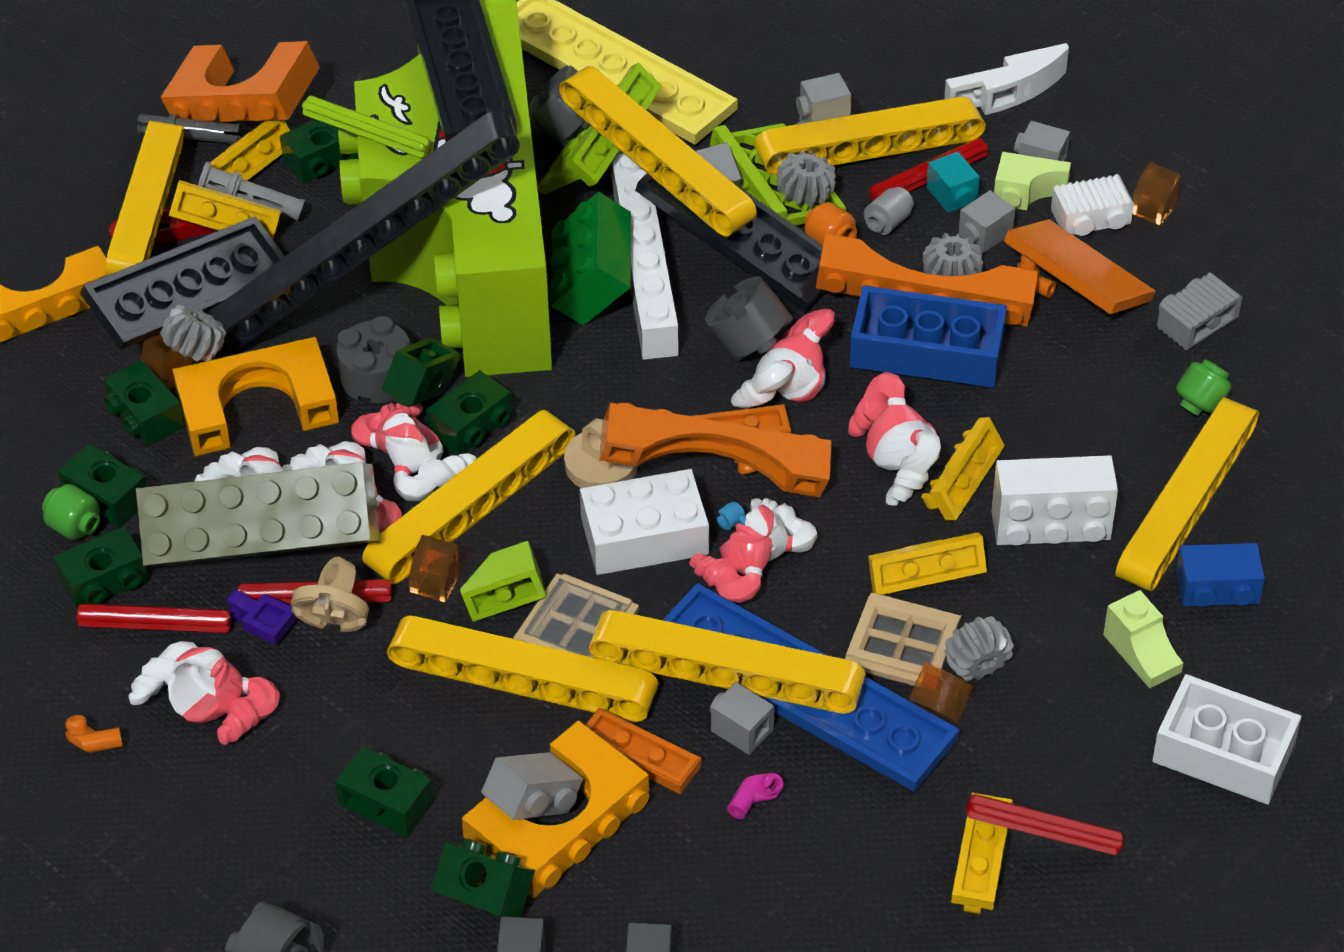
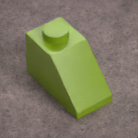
[460,541,546,622]

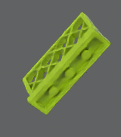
[537,63,662,195]
[709,123,846,226]

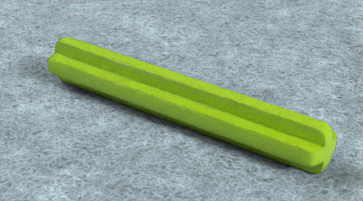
[302,96,431,158]

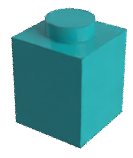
[926,151,980,213]

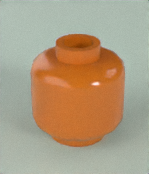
[804,202,857,246]

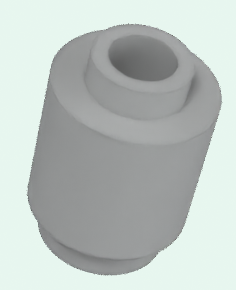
[864,187,914,235]

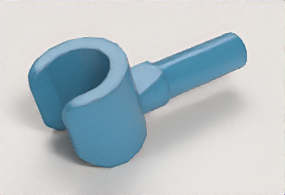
[717,502,746,531]

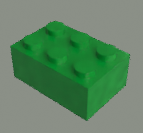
[550,192,631,326]

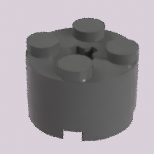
[528,65,590,147]
[705,276,793,361]
[337,316,410,403]
[225,901,324,952]

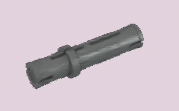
[137,113,242,144]

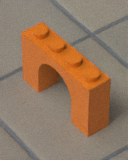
[161,41,320,122]

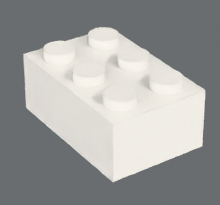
[991,455,1118,545]
[580,469,709,575]
[1152,674,1302,805]

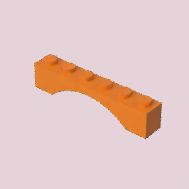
[816,233,1038,327]
[599,403,831,498]

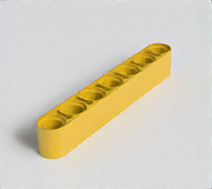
[559,66,757,237]
[754,97,986,175]
[105,121,184,276]
[1115,397,1259,592]
[362,410,575,584]
[589,610,866,714]
[387,616,659,722]

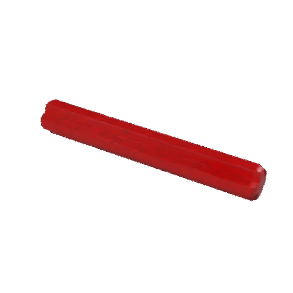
[869,138,988,201]
[238,579,392,605]
[77,604,232,633]
[966,794,1123,855]

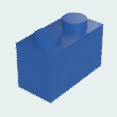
[1176,543,1265,607]

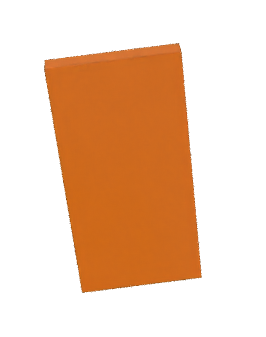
[1004,219,1156,314]

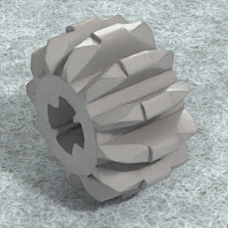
[777,151,836,208]
[923,232,983,276]
[160,305,226,361]
[944,616,1014,681]

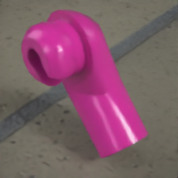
[727,772,784,819]

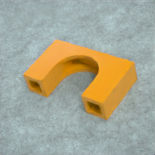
[172,337,339,456]
[462,720,649,898]

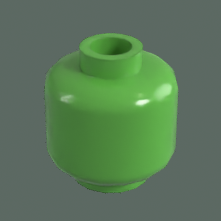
[1176,359,1232,416]
[42,484,100,540]

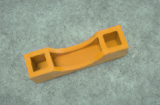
[0,246,106,342]

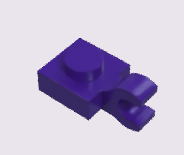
[225,590,297,646]

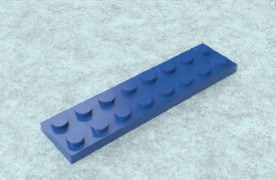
[663,583,960,792]

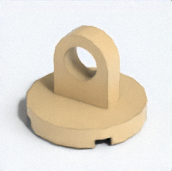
[564,418,638,488]
[290,557,369,632]

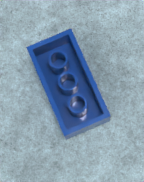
[850,286,1007,387]

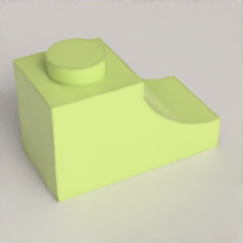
[994,152,1071,210]
[1103,590,1183,689]

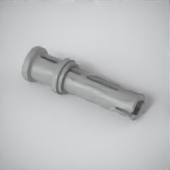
[198,161,305,221]

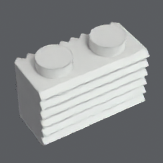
[1051,174,1134,236]

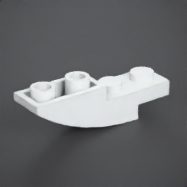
[944,43,1069,115]

